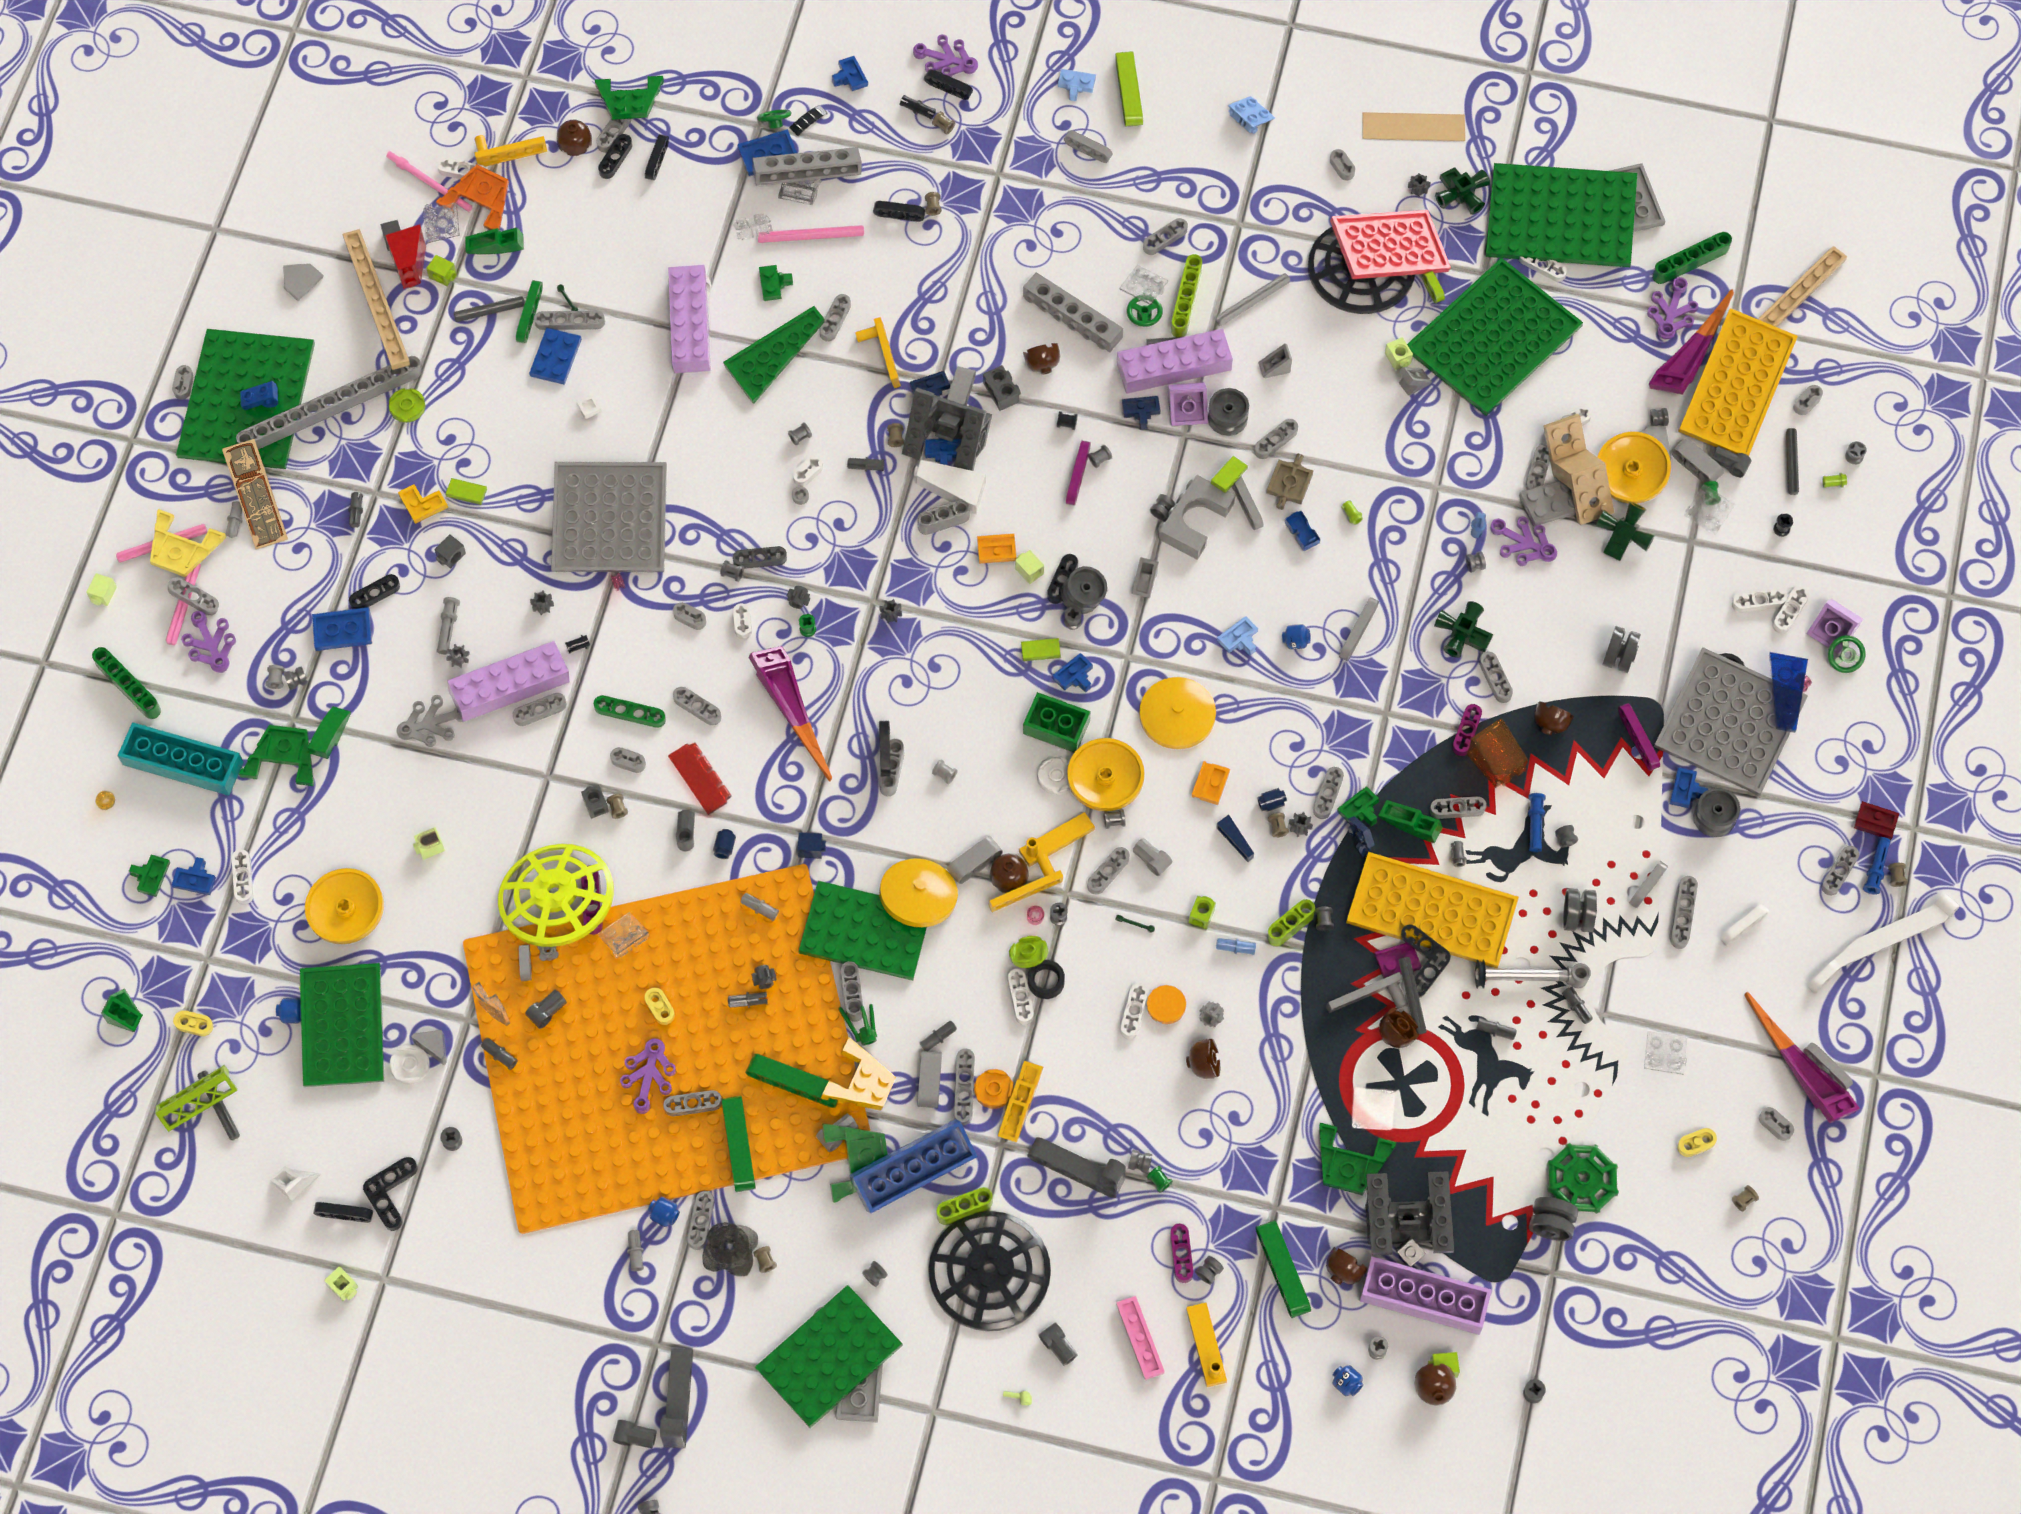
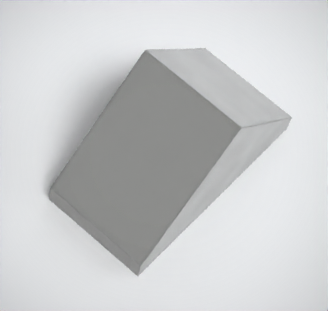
[1258,343,1292,378]
[411,1030,447,1065]

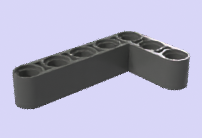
[1027,1137,1126,1198]
[660,1347,693,1448]

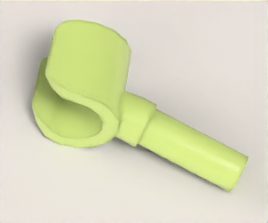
[1003,1391,1032,1405]

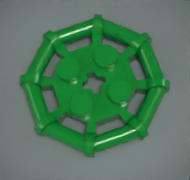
[1547,1143,1619,1214]

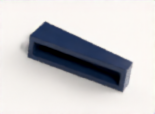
[1216,814,1254,862]

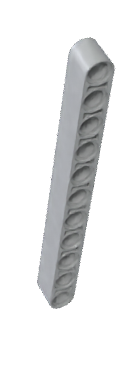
[236,356,422,449]

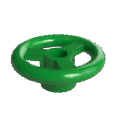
[757,109,792,129]
[1127,295,1163,327]
[1828,635,1866,673]

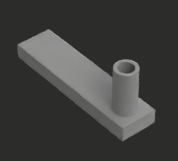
[1326,972,1408,1013]

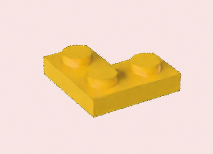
[398,484,448,524]

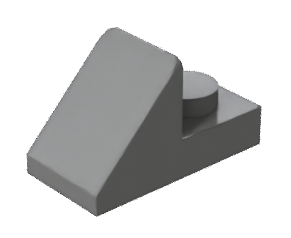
[1399,367,1432,395]
[1132,557,1159,598]

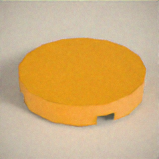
[1147,985,1186,1024]
[974,1069,1014,1109]

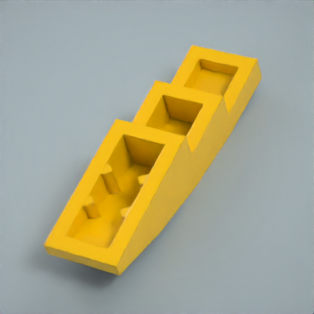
[998,1061,1044,1142]

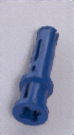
[1528,793,1546,852]
[1863,837,1891,895]

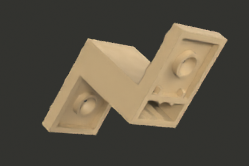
[1543,414,1614,525]

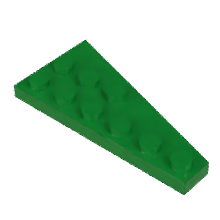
[723,306,825,404]

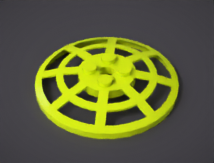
[498,844,614,947]

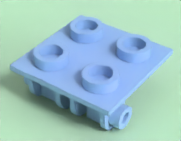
[1228,96,1275,134]

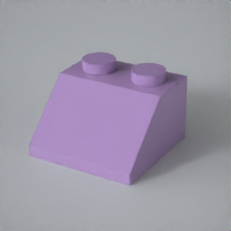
[1168,382,1208,426]
[1807,599,1863,654]

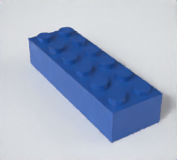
[849,1119,978,1214]

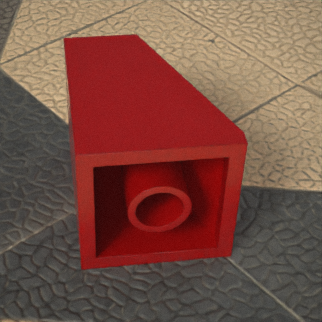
[385,224,426,289]

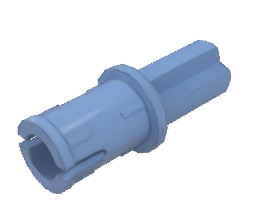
[1471,512,1486,538]
[1216,938,1256,955]

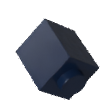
[797,832,826,859]

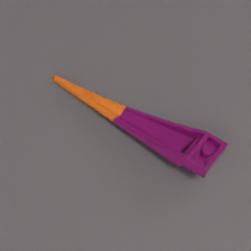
[1649,289,1734,395]
[748,646,832,782]
[1744,992,1860,1123]

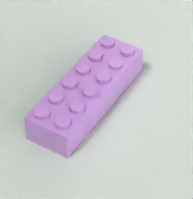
[668,265,711,373]
[1117,329,1233,394]
[447,641,570,722]
[1360,1256,1492,1335]

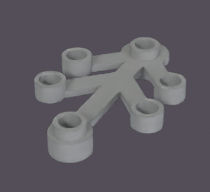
[397,695,463,747]

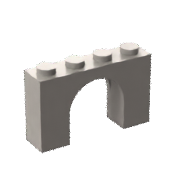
[1158,475,1236,560]

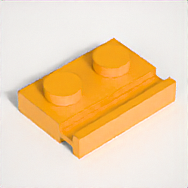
[977,534,1017,564]
[1192,761,1230,805]

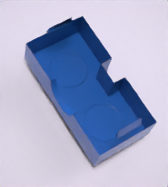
[1285,511,1320,551]

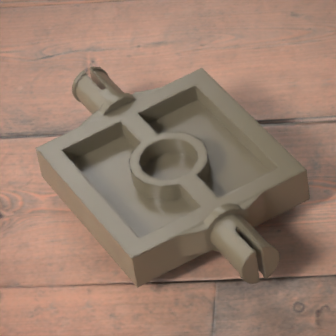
[1266,453,1314,510]

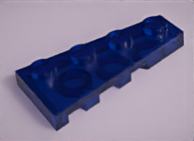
[1769,652,1808,733]

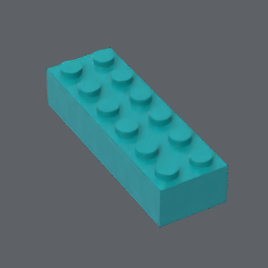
[117,722,244,796]

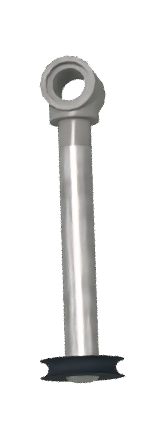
[1475,959,1591,989]

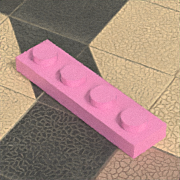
[1116,1296,1165,1380]

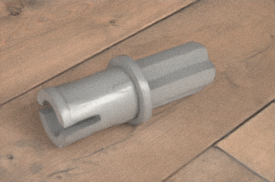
[226,501,242,538]
[741,893,779,921]
[627,1230,644,1271]

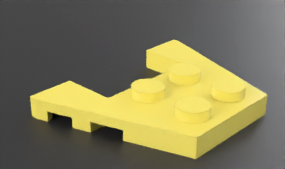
[150,509,226,577]

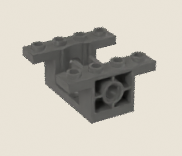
[902,388,992,471]
[1365,1171,1454,1255]

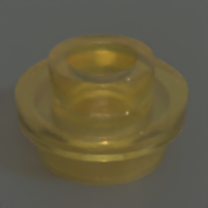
[95,791,115,810]

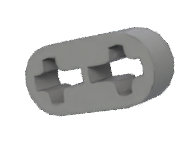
[1330,149,1355,180]
[172,365,194,400]
[1794,385,1823,415]
[673,602,706,630]
[610,747,646,773]
[519,945,532,981]
[1759,1107,1794,1141]

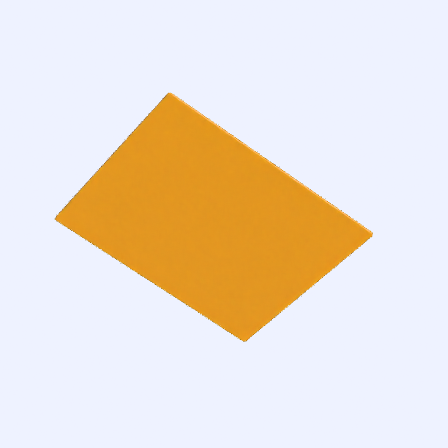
[463,864,870,1234]

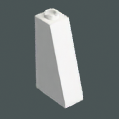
[914,460,986,514]

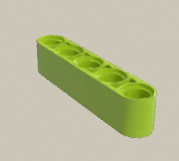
[1115,51,1143,127]
[1171,254,1202,337]

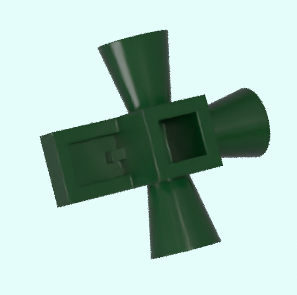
[1435,167,1490,215]
[1596,502,1655,561]
[1434,601,1494,658]

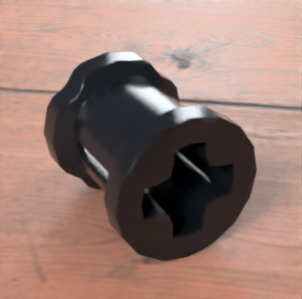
[1057,411,1078,430]
[1773,514,1793,537]

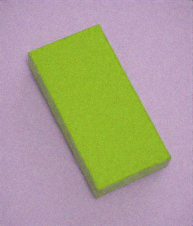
[1211,456,1248,493]
[445,478,487,505]
[1021,638,1061,661]

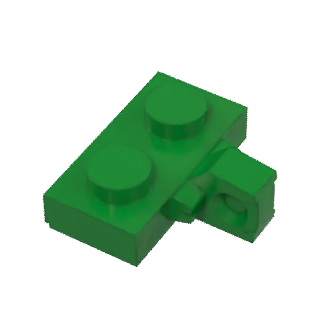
[759,265,793,301]
[1337,786,1379,827]
[129,855,170,897]

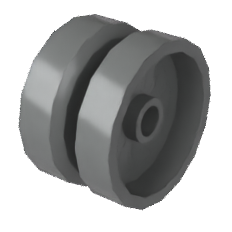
[1208,388,1249,436]
[1061,566,1108,614]
[1602,626,1641,673]
[1693,788,1741,837]
[1563,888,1597,933]
[1529,1197,1579,1241]

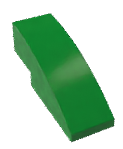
[465,227,524,254]
[308,706,351,759]
[1378,800,1443,843]

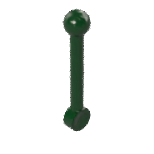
[557,284,578,311]
[1115,915,1155,933]

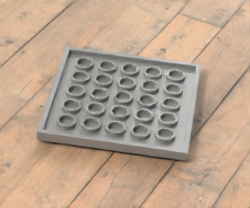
[551,462,667,572]
[1654,647,1808,796]

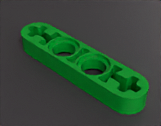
[516,280,543,343]
[593,695,666,728]

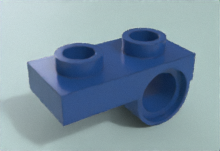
[241,381,278,410]

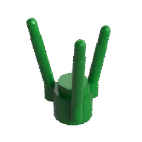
[839,1004,877,1046]

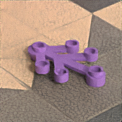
[913,34,978,77]
[1647,277,1698,339]
[1490,517,1557,566]
[181,611,236,673]
[620,1039,676,1114]

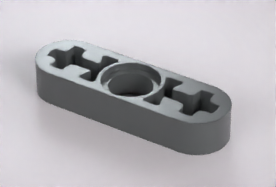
[733,546,787,569]

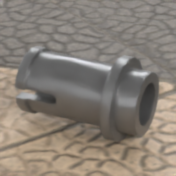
[1451,841,1467,867]

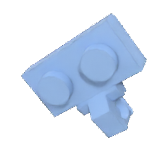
[1058,69,1096,101]
[1217,616,1258,656]

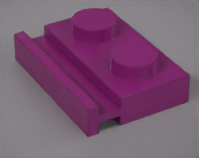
[1374,943,1422,979]

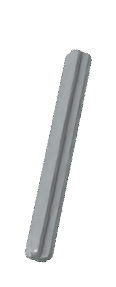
[1215,273,1290,326]

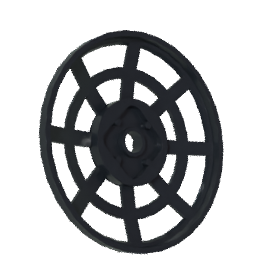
[1308,227,1415,314]
[929,1211,1051,1331]

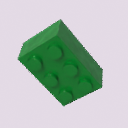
[1023,692,1091,753]

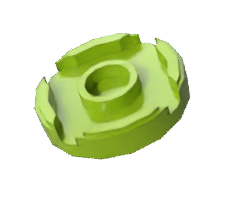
[389,388,426,423]
[1009,936,1049,968]

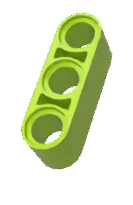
[1268,899,1315,947]
[936,1187,993,1225]

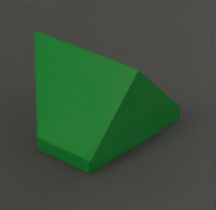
[101,988,143,1032]

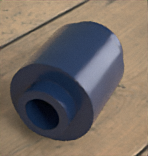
[1257,788,1287,812]
[713,829,736,859]

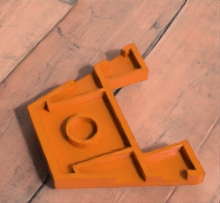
[436,164,509,230]

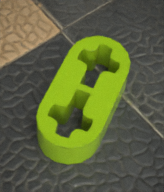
[1422,271,1445,303]

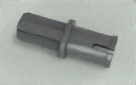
[847,457,884,472]
[348,492,363,528]
[1562,987,1593,1024]
[728,992,768,1008]
[1476,1018,1517,1040]
[919,1021,957,1052]
[481,1038,518,1070]

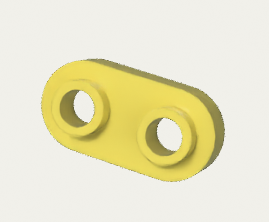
[645,988,675,1025]
[173,1010,213,1036]
[1677,1128,1717,1157]

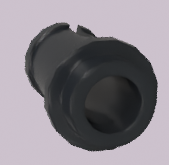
[565,635,590,654]

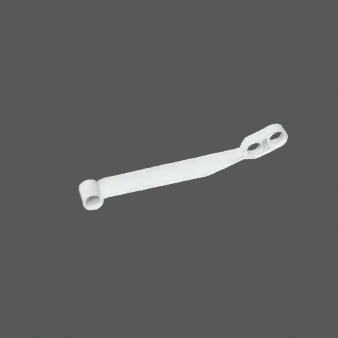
[1808,893,1960,993]

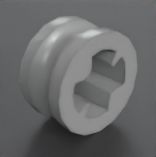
[792,487,809,505]

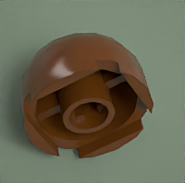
[557,120,592,156]
[1023,343,1060,375]
[1534,701,1574,736]
[990,853,1029,893]
[1379,1008,1419,1048]
[1186,1039,1221,1079]
[1326,1247,1368,1285]
[1414,1363,1456,1406]

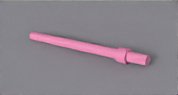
[386,151,472,212]

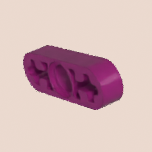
[1452,704,1482,756]
[1170,1223,1194,1283]

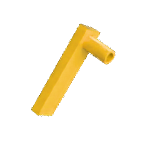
[474,135,547,167]
[855,317,901,388]
[1019,812,1095,867]
[989,853,1063,912]
[1186,1303,1227,1387]

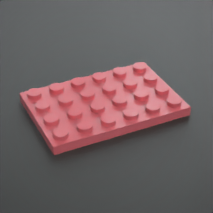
[1330,210,1451,279]

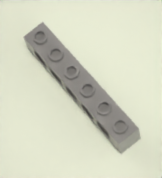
[753,147,862,186]
[1023,272,1123,352]

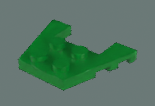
[595,76,664,120]
[239,725,314,786]
[822,1123,888,1203]
[1319,1123,1396,1195]

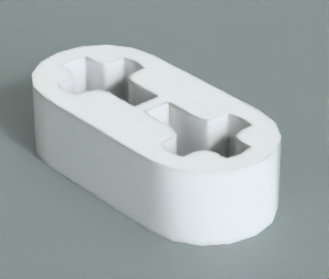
[793,456,823,487]
[733,603,752,639]

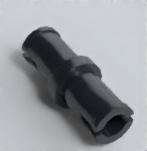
[900,95,936,120]

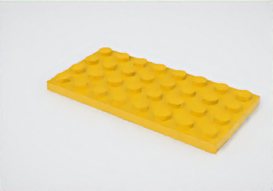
[1678,308,1798,456]
[1346,852,1519,968]

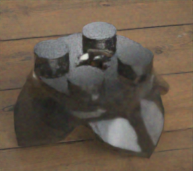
[702,1222,758,1276]

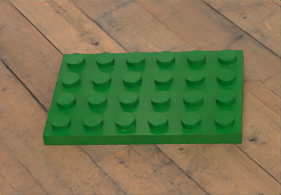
[799,881,927,981]
[300,963,384,1087]
[755,1285,903,1428]

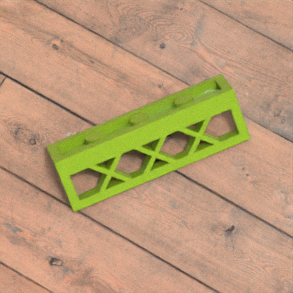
[155,1065,238,1132]

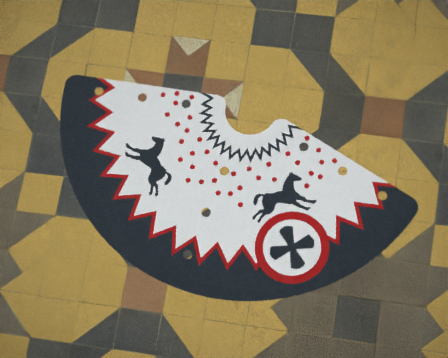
[1301,696,1664,1283]

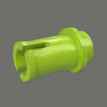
[1822,473,1847,488]
[1341,500,1363,525]

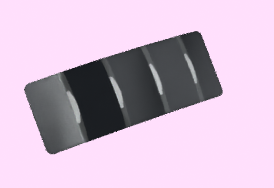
[789,105,828,136]

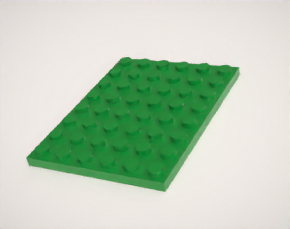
[1486,163,1637,268]
[1407,257,1583,416]
[176,329,315,469]

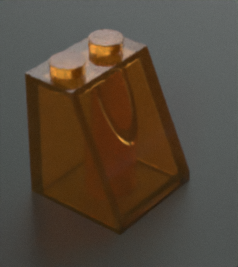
[1467,718,1528,788]

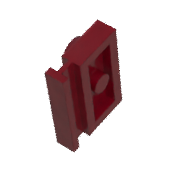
[1854,801,1900,840]

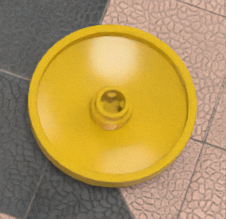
[1597,432,1671,504]
[1139,677,1216,749]
[1067,738,1145,811]
[879,859,958,927]
[305,868,384,944]

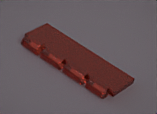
[668,742,732,815]

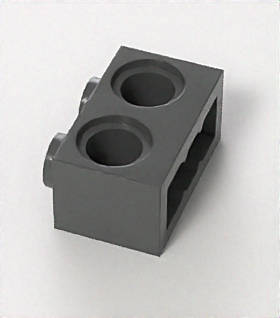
[983,365,1021,411]

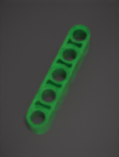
[1652,232,1732,284]
[92,647,161,719]
[745,1054,840,1108]
[722,1096,756,1192]
[1255,1220,1311,1318]

